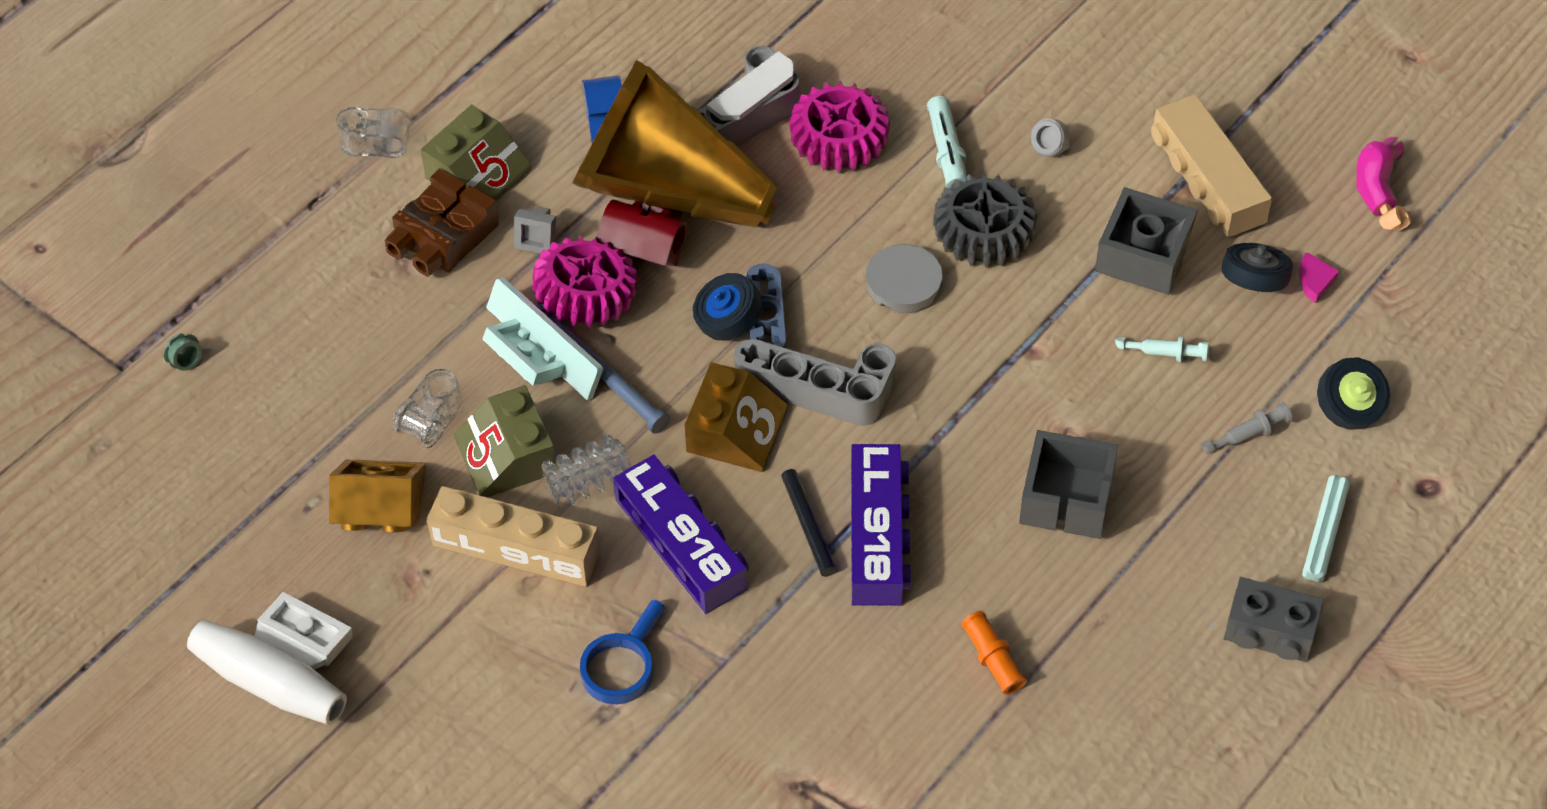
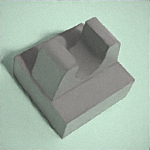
[514,206,556,254]

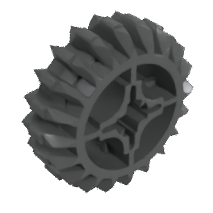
[933,172,1037,268]

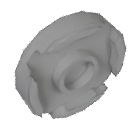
[866,244,943,313]

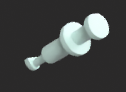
[1115,336,1209,363]

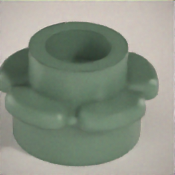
[163,333,202,371]

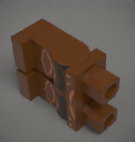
[385,168,499,277]

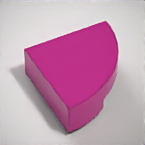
[1299,252,1339,303]

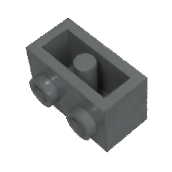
[1223,576,1323,662]

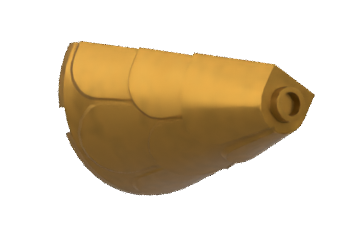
[572,60,777,227]

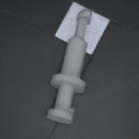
[1201,402,1293,453]

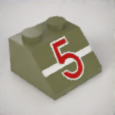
[421,104,531,200]
[454,385,557,498]

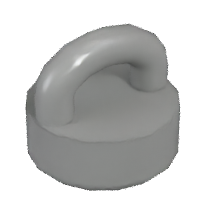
[1030,119,1070,156]

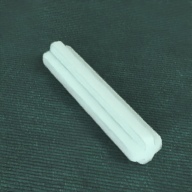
[1302,475,1350,583]

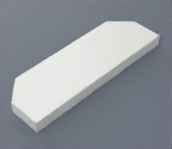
[707,51,793,120]

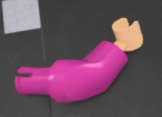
[1356,137,1411,231]

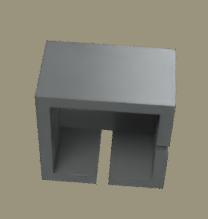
[1019,430,1118,539]

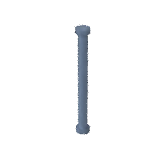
[536,304,670,434]

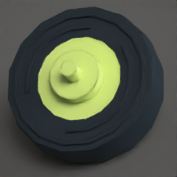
[1317,357,1390,430]

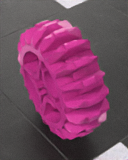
[789,80,890,173]
[532,236,637,328]

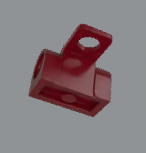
[596,199,686,266]

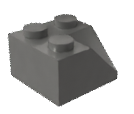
[1095,187,1198,295]

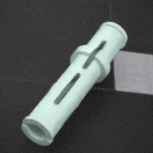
[927,96,967,188]

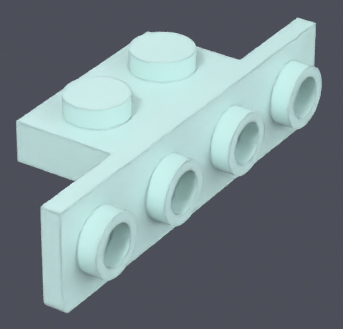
[482,277,603,400]

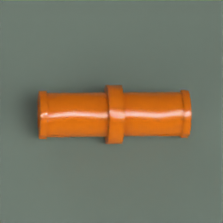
[961,611,1027,695]

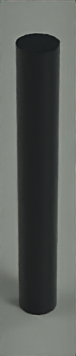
[781,469,837,577]

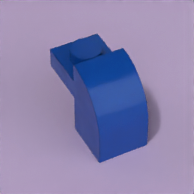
[582,75,622,144]

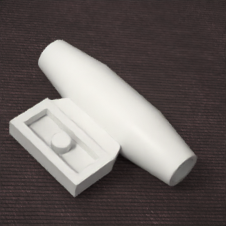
[187,592,353,725]

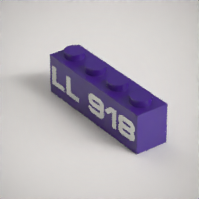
[851,444,911,606]
[613,454,749,615]

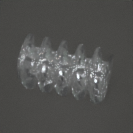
[541,434,632,509]

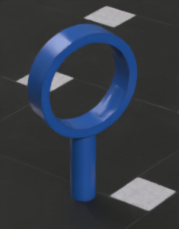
[580,599,665,704]

